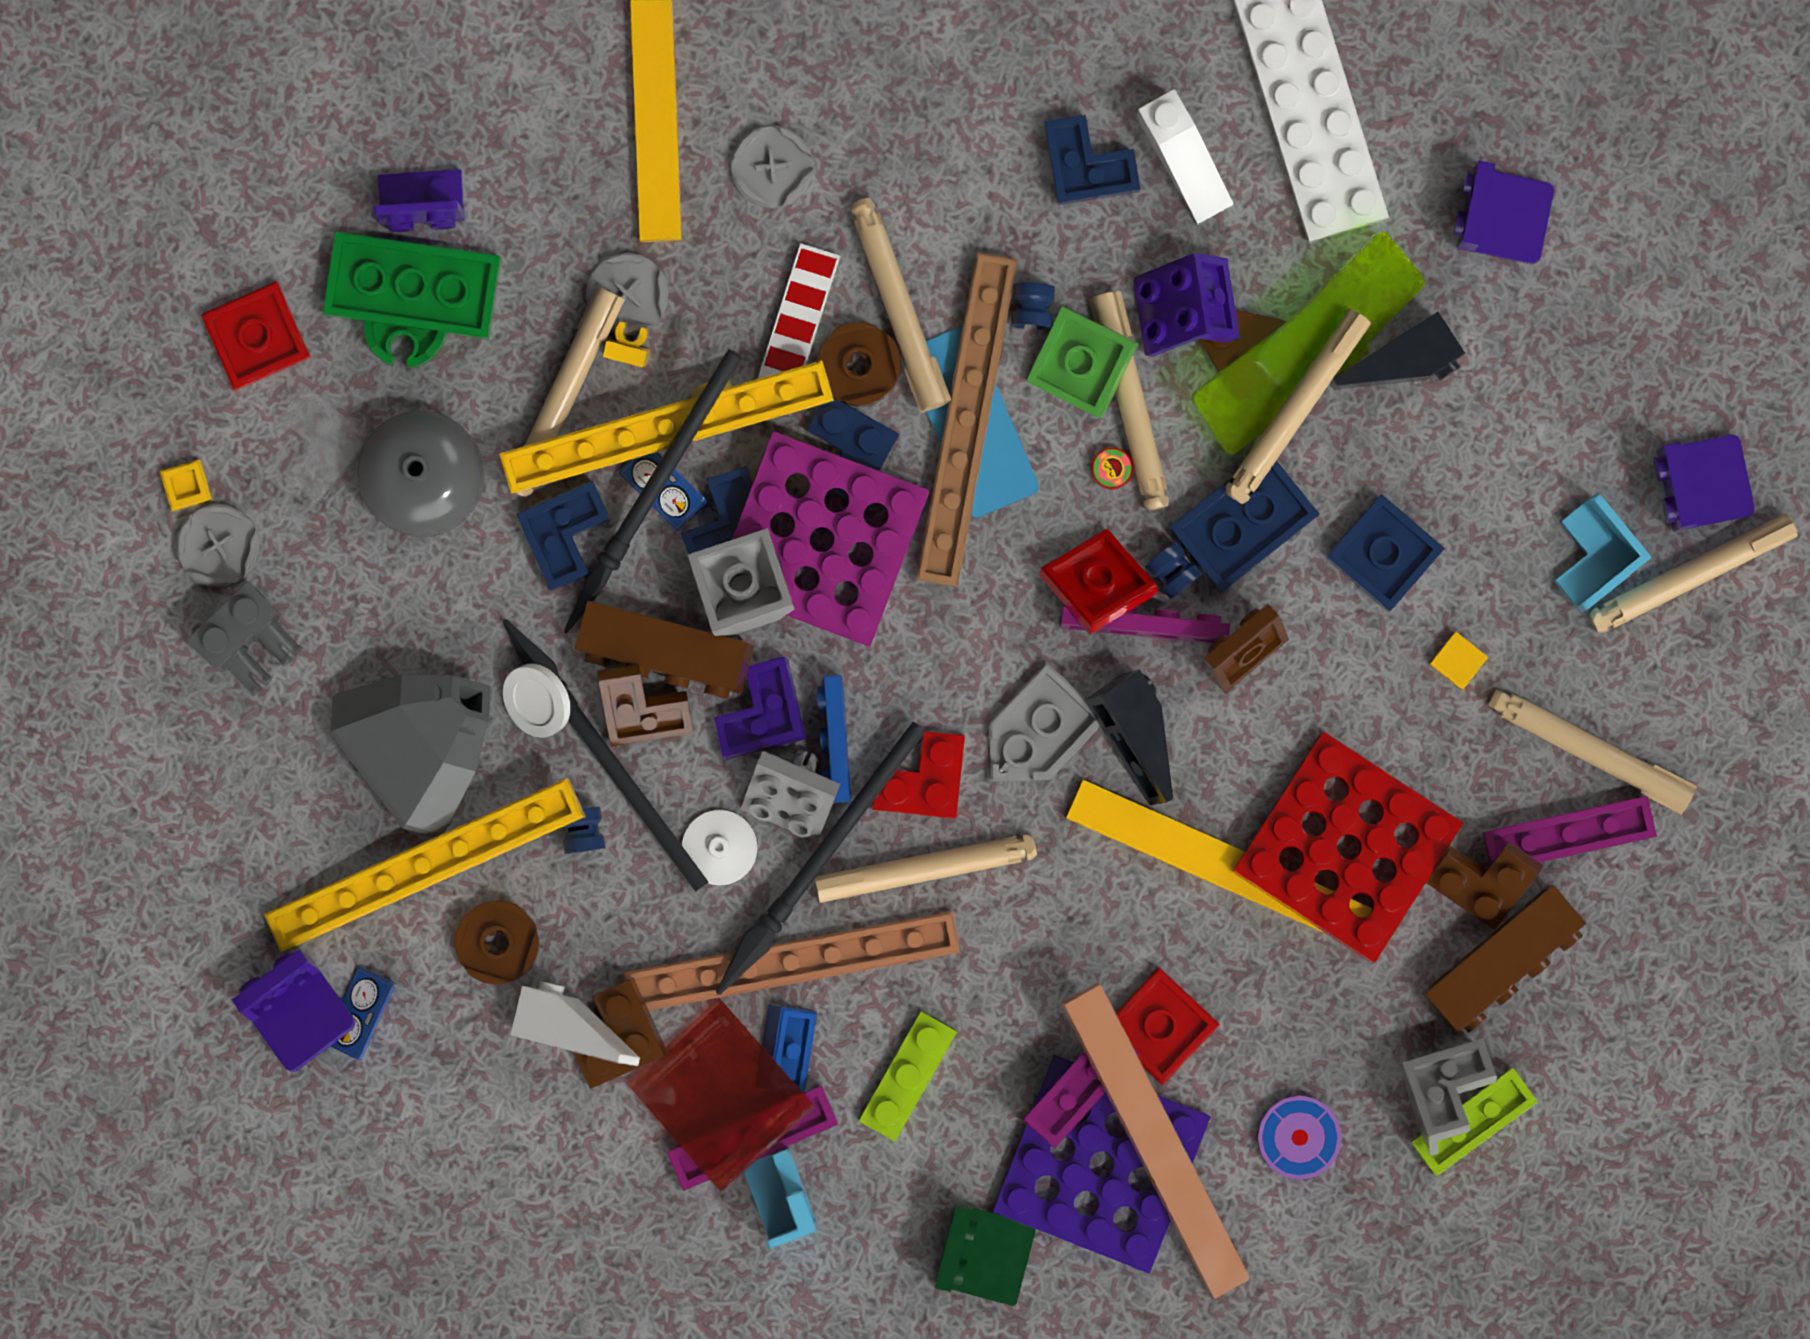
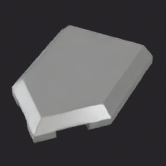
[989,662,1100,782]

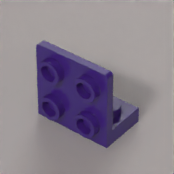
[373,169,465,232]
[1133,253,1240,357]

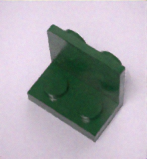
[934,1203,1036,1306]

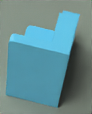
[1555,493,1652,613]
[743,1148,818,1249]

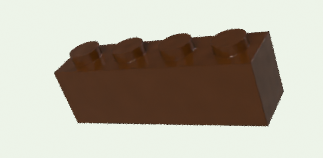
[574,601,754,699]
[1421,885,1586,1033]

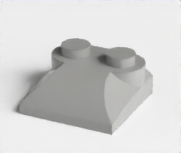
[688,528,794,636]

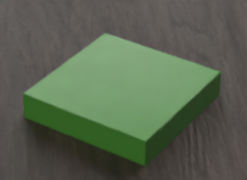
[1026,306,1139,419]

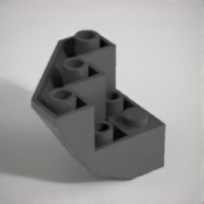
[330,675,491,837]

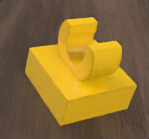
[603,321,651,367]

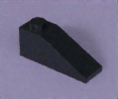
[1330,312,1466,390]
[1085,669,1173,806]

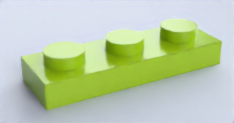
[859,1011,957,1142]
[1410,1067,1538,1177]

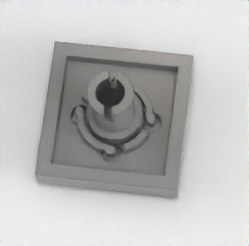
[740,751,840,842]

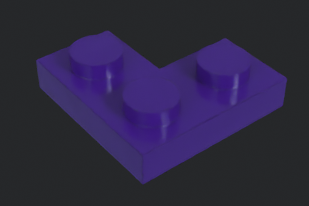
[714,656,806,760]

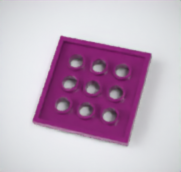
[731,431,930,647]

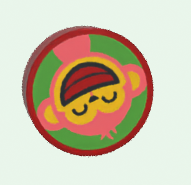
[1091,447,1133,490]

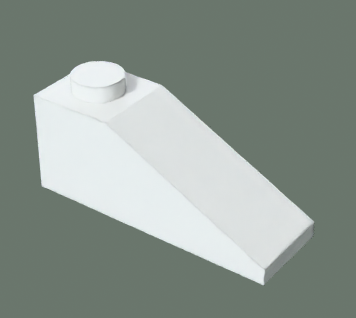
[1136,89,1233,225]
[511,981,640,1066]

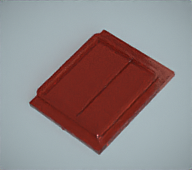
[627,998,815,1192]

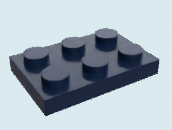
[1169,460,1320,593]

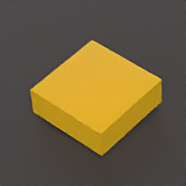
[160,459,213,512]
[1429,632,1489,691]

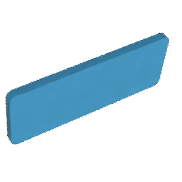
[926,326,1039,518]

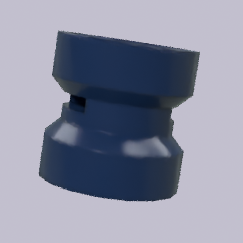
[1011,282,1055,330]
[1145,541,1203,599]
[563,807,606,854]

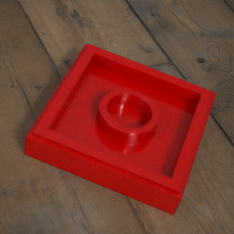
[200,281,311,391]
[1040,528,1158,634]
[1115,967,1220,1085]

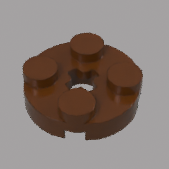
[817,322,901,407]
[454,900,540,985]

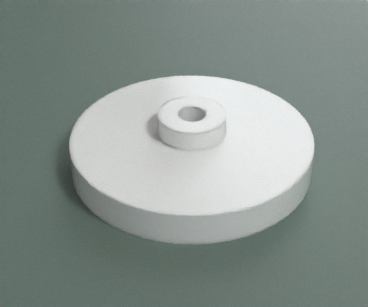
[503,663,570,738]
[682,810,757,885]

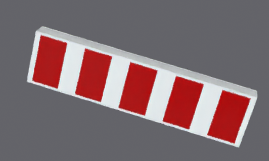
[758,243,840,415]

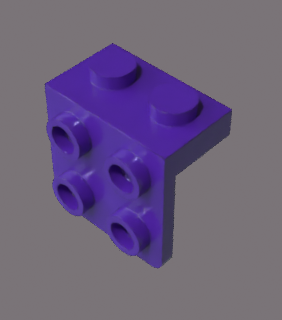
[1453,160,1554,265]
[1654,435,1755,532]
[231,949,356,1072]

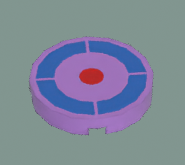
[1257,1095,1342,1180]

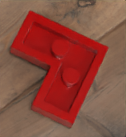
[873,731,965,819]

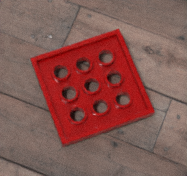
[1232,731,1464,964]

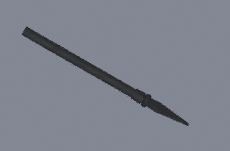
[564,349,742,634]
[503,619,709,892]
[716,721,926,995]

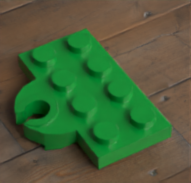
[323,232,502,369]

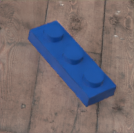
[817,675,852,803]

